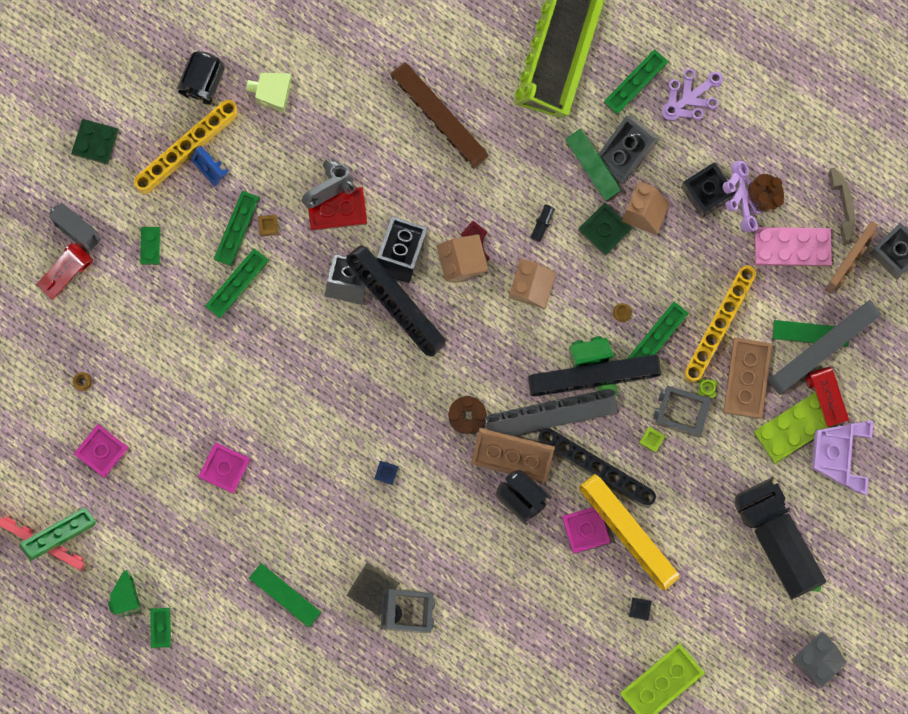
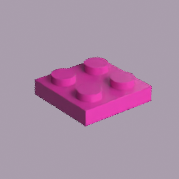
[74,424,129,478]
[198,442,250,494]
[562,507,611,554]

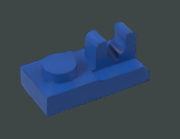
[190,146,229,187]

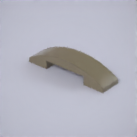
[828,168,855,245]

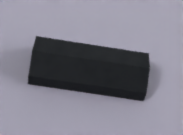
[754,514,827,600]

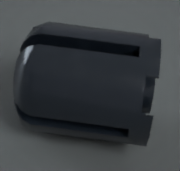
[177,51,225,105]
[496,470,552,526]
[735,477,790,528]

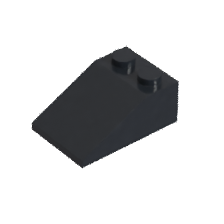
[377,216,428,283]

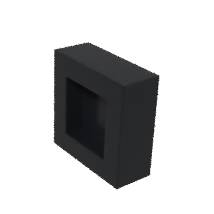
[629,598,652,621]

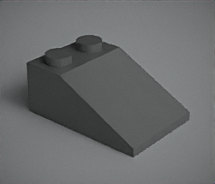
[599,115,661,184]

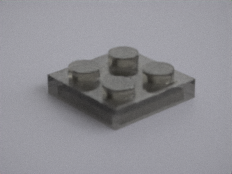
[346,563,400,617]

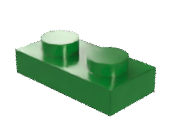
[140,227,161,265]
[150,608,171,648]

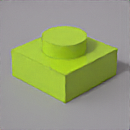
[639,426,665,453]

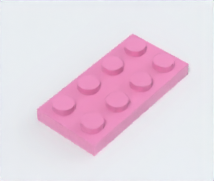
[755,227,832,267]

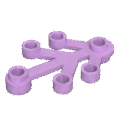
[662,69,723,121]
[723,161,761,233]

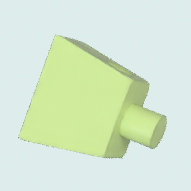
[246,73,292,113]

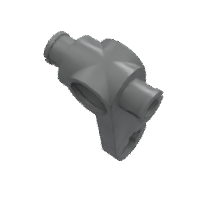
[301,158,356,209]

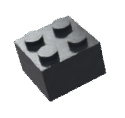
[681,162,736,218]

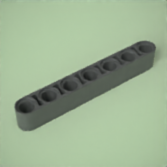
[767,300,882,395]
[485,389,617,436]

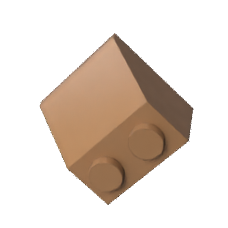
[622,181,669,235]
[436,234,489,283]
[509,258,556,309]

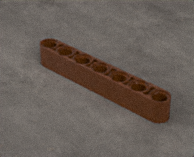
[390,62,489,169]

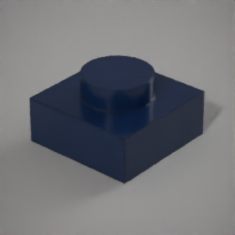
[374,461,399,486]

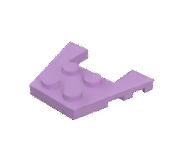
[812,420,873,495]

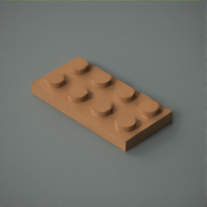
[824,221,878,294]
[723,337,772,419]
[471,428,555,483]

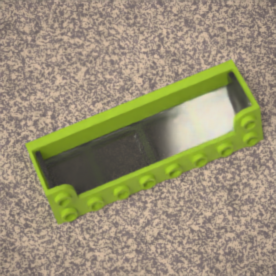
[514,0,604,118]

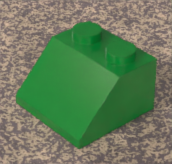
[569,336,614,368]
[108,570,142,618]

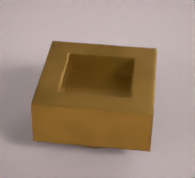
[258,214,279,237]

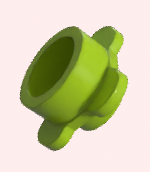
[697,378,717,398]

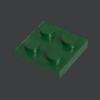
[71,119,119,165]
[578,203,632,256]

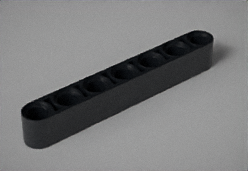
[346,245,446,357]
[528,355,662,397]
[538,428,656,508]

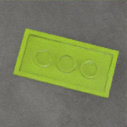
[753,392,837,464]
[619,643,705,714]

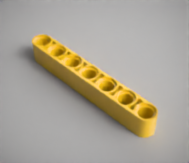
[134,100,238,194]
[684,265,756,384]
[579,474,679,591]

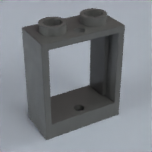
[49,202,101,253]
[653,386,712,438]
[380,589,435,633]

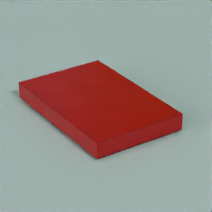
[308,187,367,231]

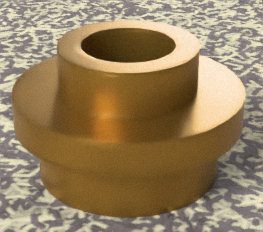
[73,372,92,391]

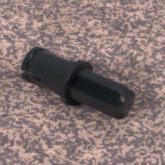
[531,204,555,242]

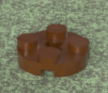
[748,174,784,212]
[448,395,487,435]

